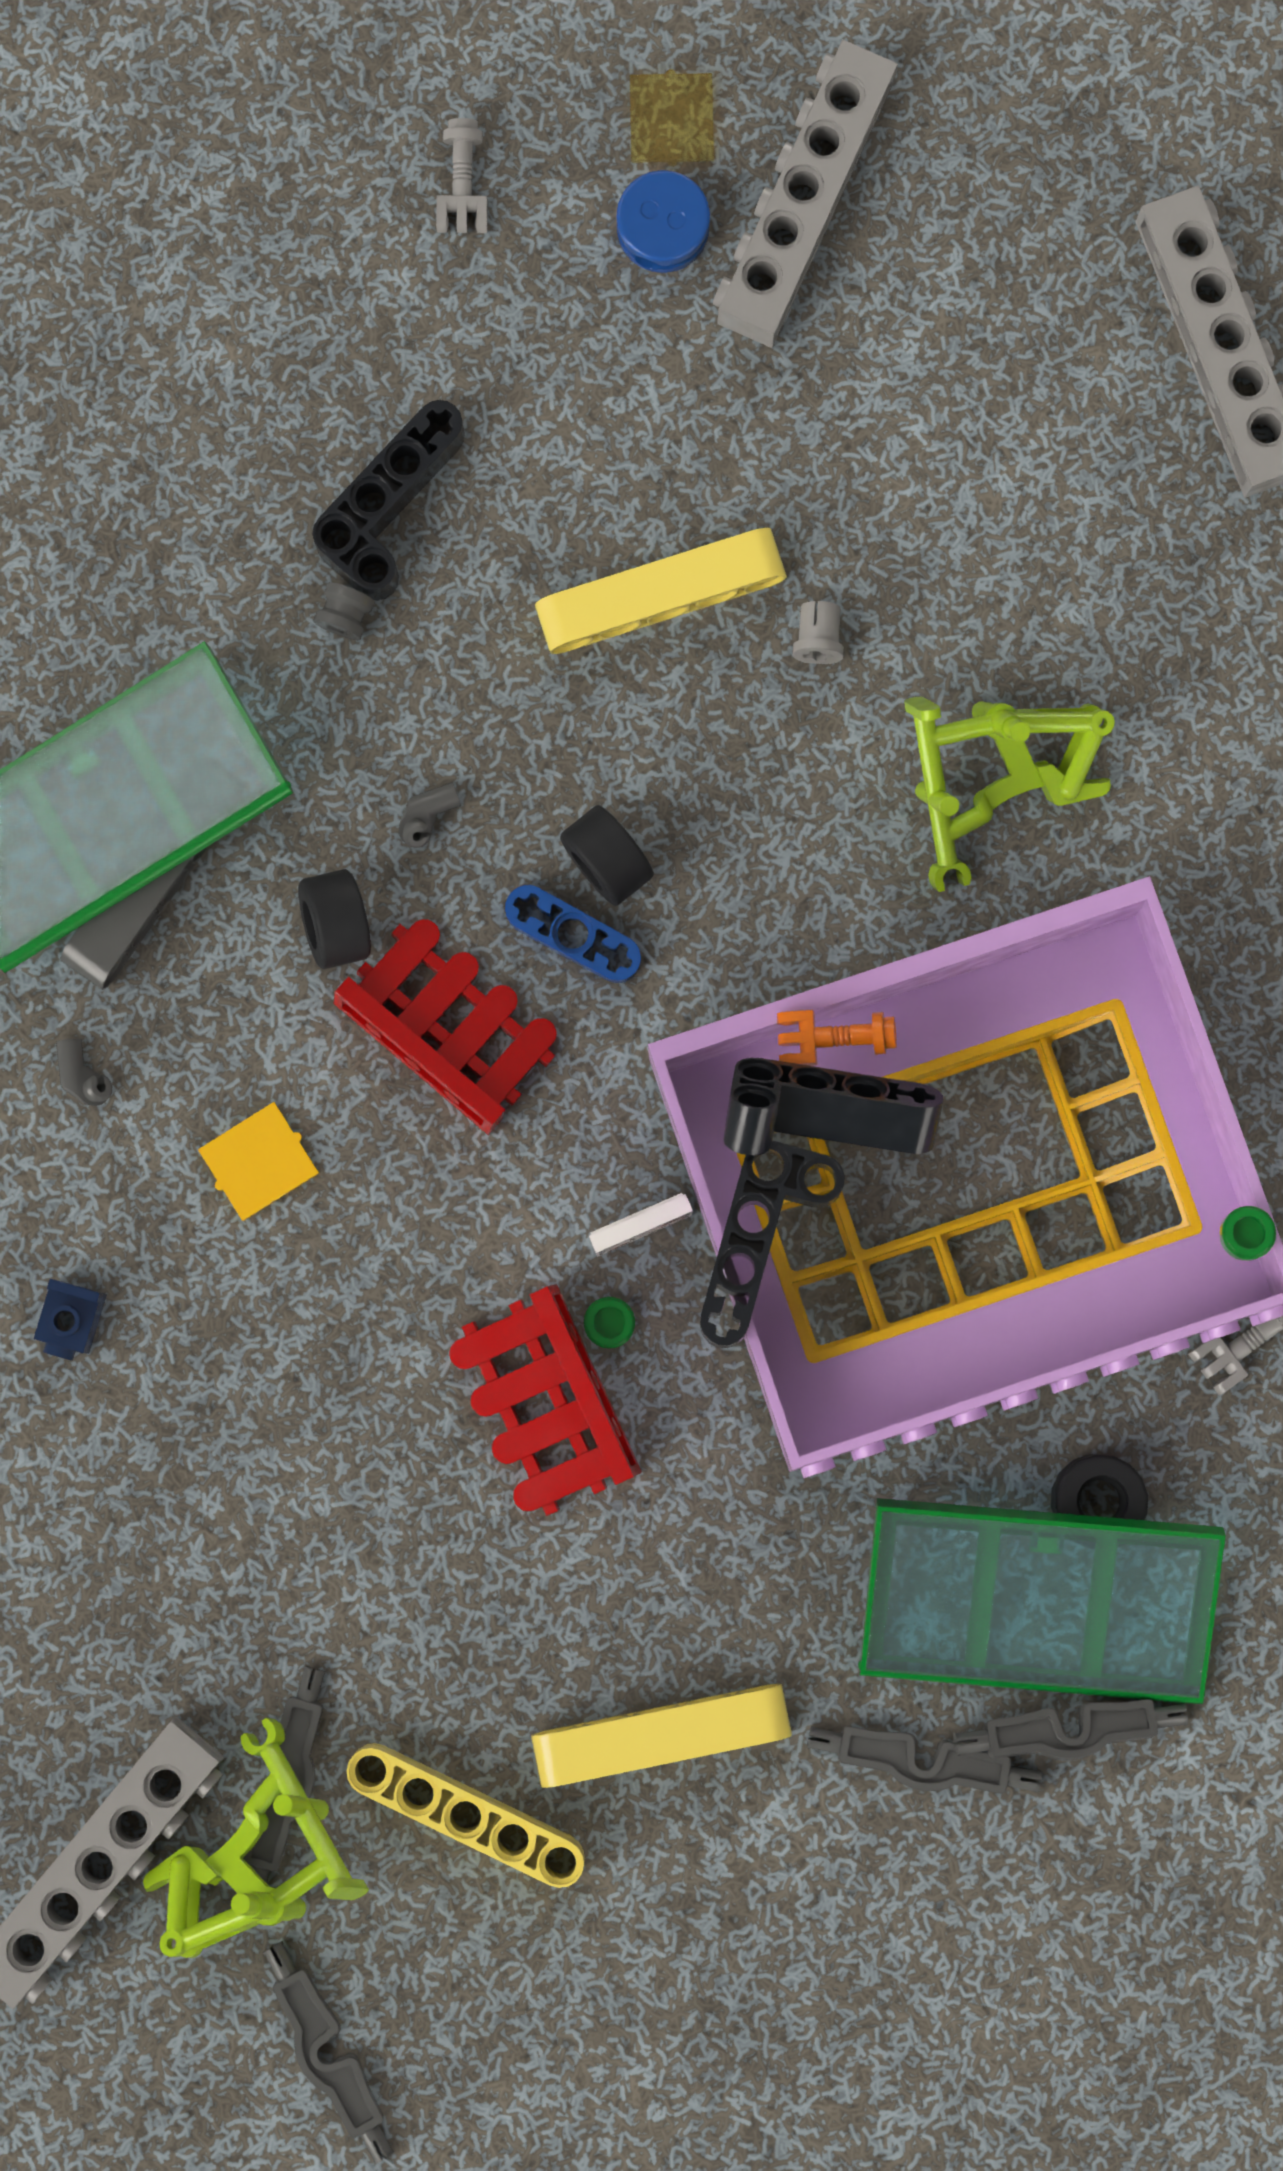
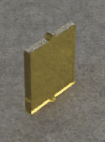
[630,69,714,167]

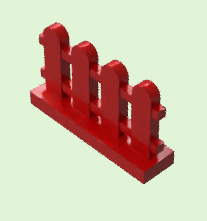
[333,919,557,1136]
[449,1284,642,1516]

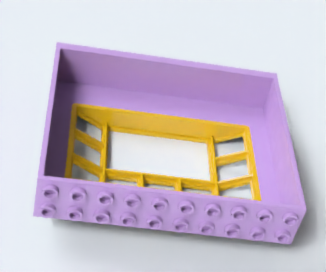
[648,876,1283,1478]

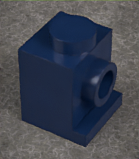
[33,1279,107,1361]

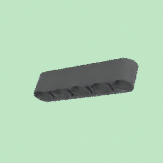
[60,756,247,990]

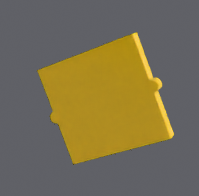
[198,1102,319,1221]

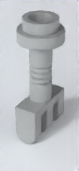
[436,118,488,233]
[1188,1316,1283,1396]

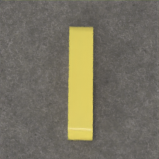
[535,528,787,654]
[531,1683,792,1788]
[346,1743,585,1888]

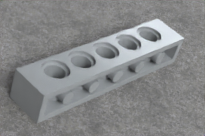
[713,39,898,348]
[1135,185,1283,498]
[0,1717,224,2009]

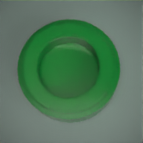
[1219,1206,1276,1261]
[584,1297,635,1349]

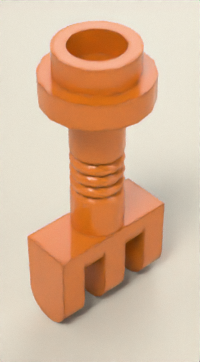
[777,1010,897,1066]

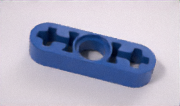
[505,885,641,983]

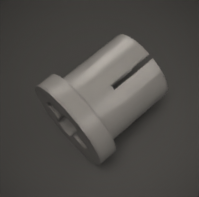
[792,601,844,664]

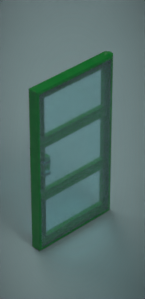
[0,641,294,973]
[858,1498,1226,1704]

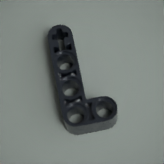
[312,400,465,601]
[723,1057,944,1155]
[700,1141,845,1348]

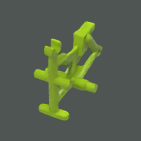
[904,697,1115,892]
[143,1718,369,1958]

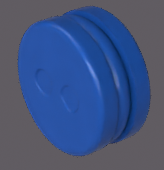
[616,170,710,273]

